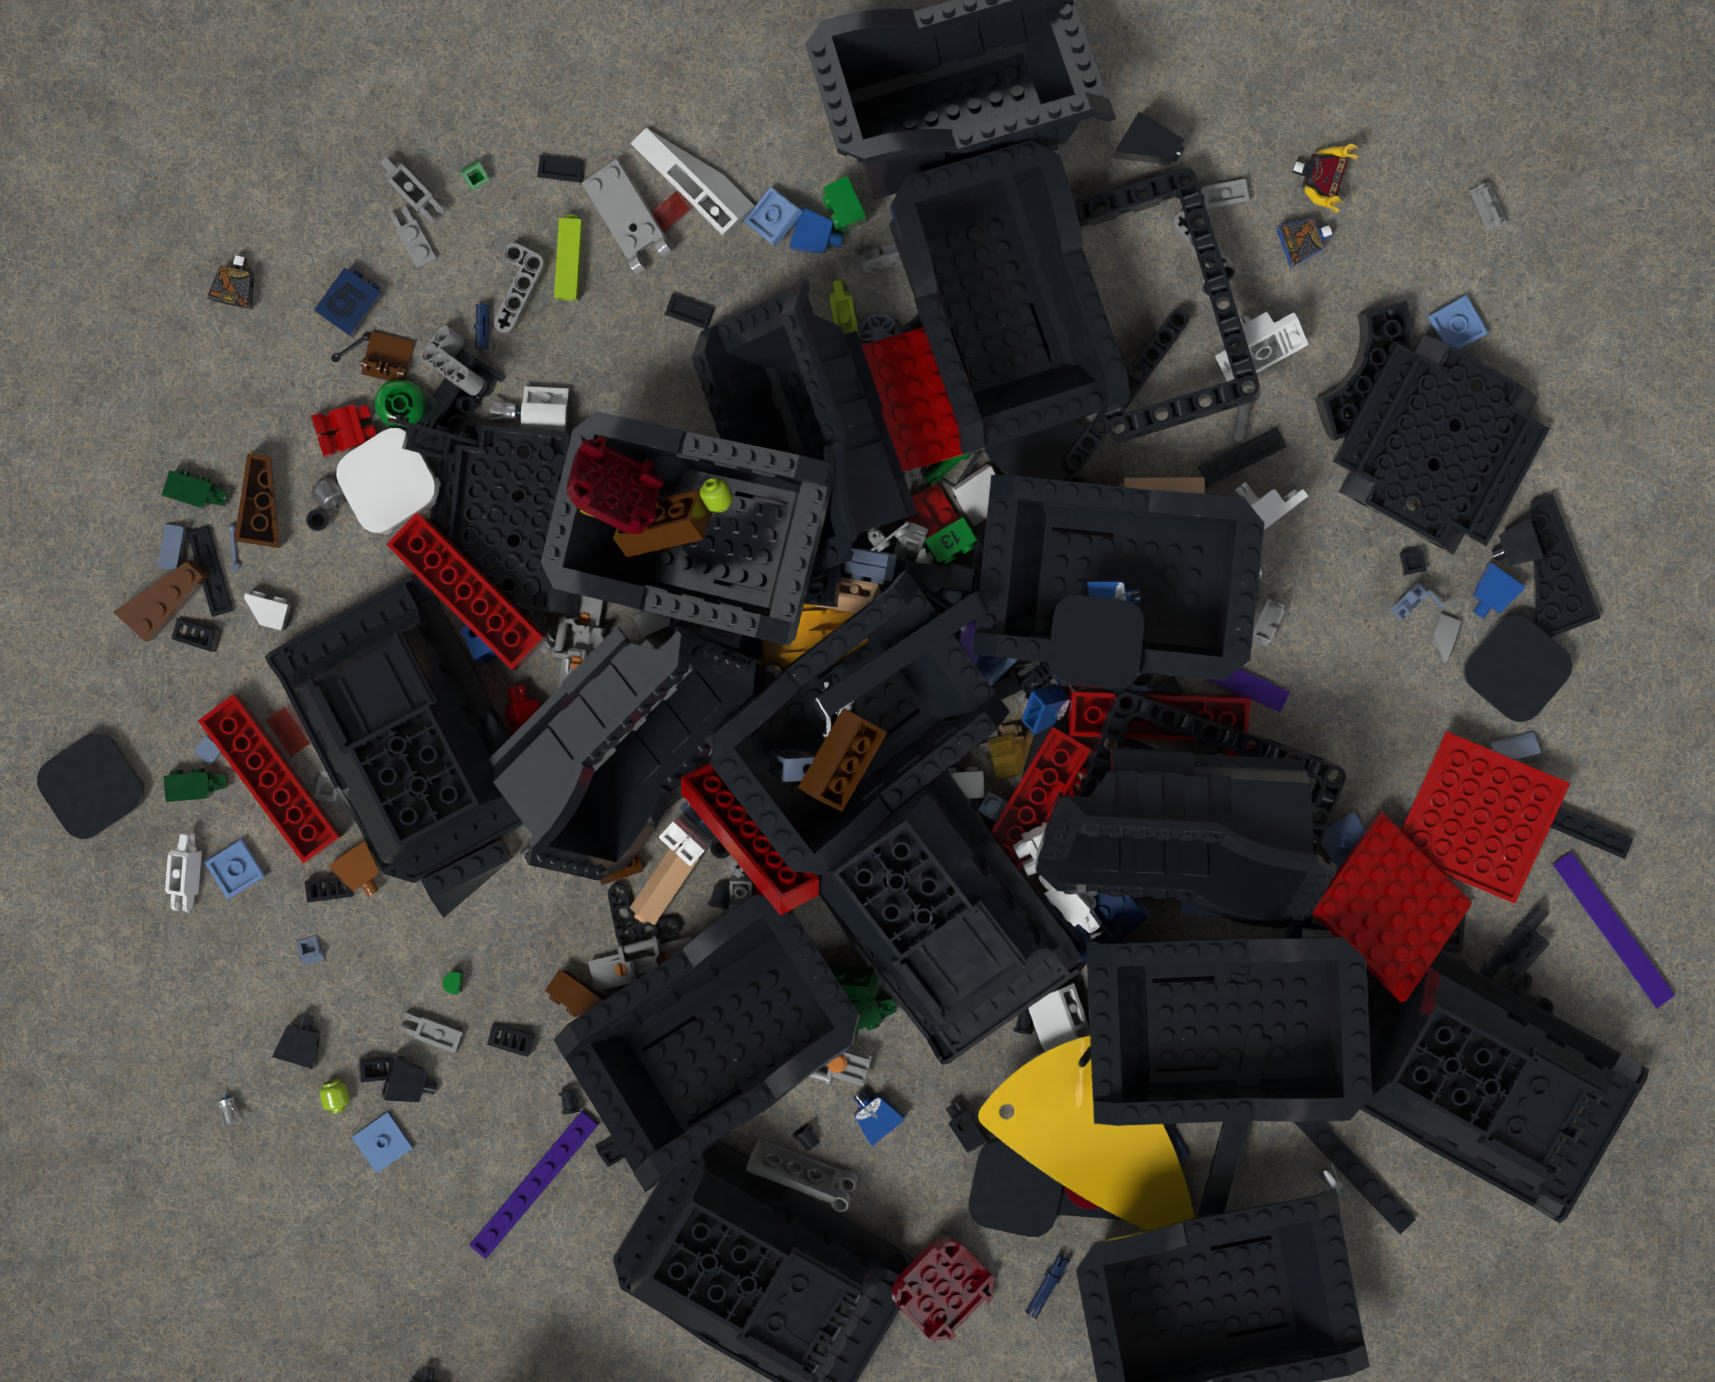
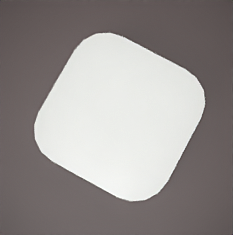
[336,428,441,534]

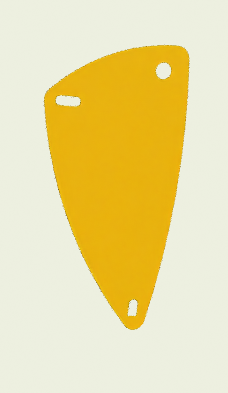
[978,1036,1195,1231]

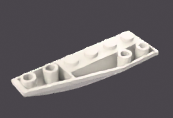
[631,128,755,238]
[1028,983,1091,1067]

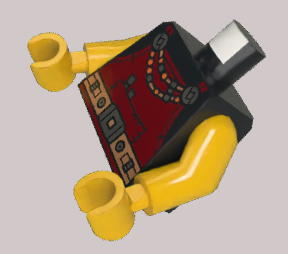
[1292,144,1359,213]

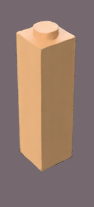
[1119,477,1205,494]
[630,845,699,925]

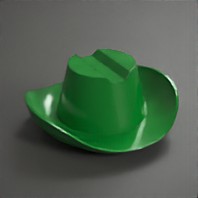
[375,379,425,429]

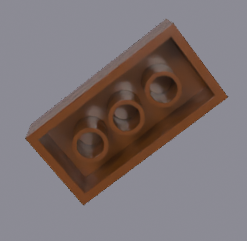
[613,489,713,557]
[798,708,887,812]

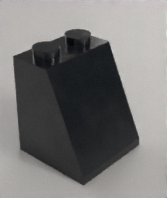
[1113,112,1185,165]

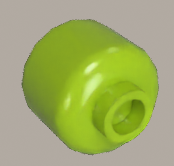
[700,478,733,512]
[319,1079,350,1114]

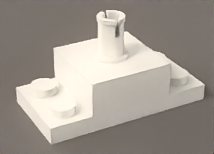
[1215,312,1309,382]
[1235,482,1308,530]

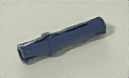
[1025,1254,1070,1319]

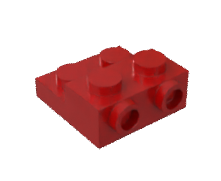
[902,483,959,542]

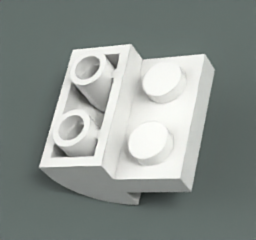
[521,386,569,434]

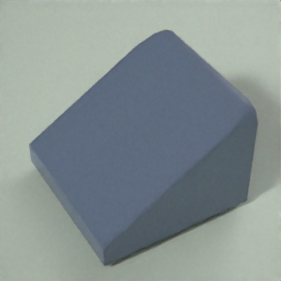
[194,735,221,766]
[296,935,325,966]

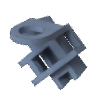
[1391,583,1446,621]

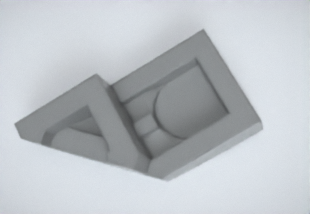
[1432,614,1461,663]
[314,770,338,803]

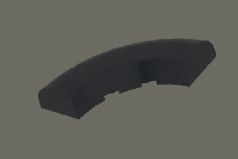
[1315,301,1411,441]

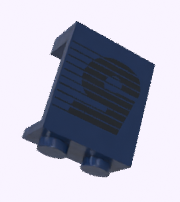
[314,267,383,338]

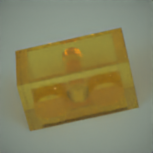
[987,734,1025,781]

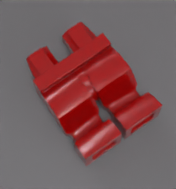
[311,404,377,458]

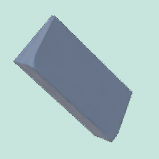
[158,524,187,570]
[1490,731,1541,760]

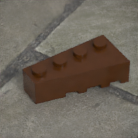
[234,453,280,548]
[113,560,210,642]
[545,969,607,1018]

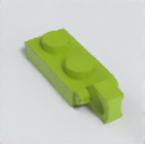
[829,280,860,339]

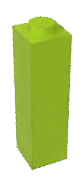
[554,215,583,301]

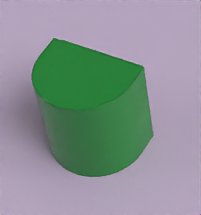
[460,159,491,191]
[442,970,464,995]

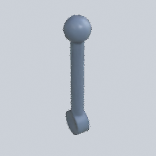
[228,524,239,570]

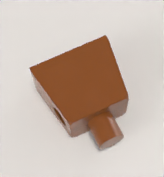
[328,841,379,897]

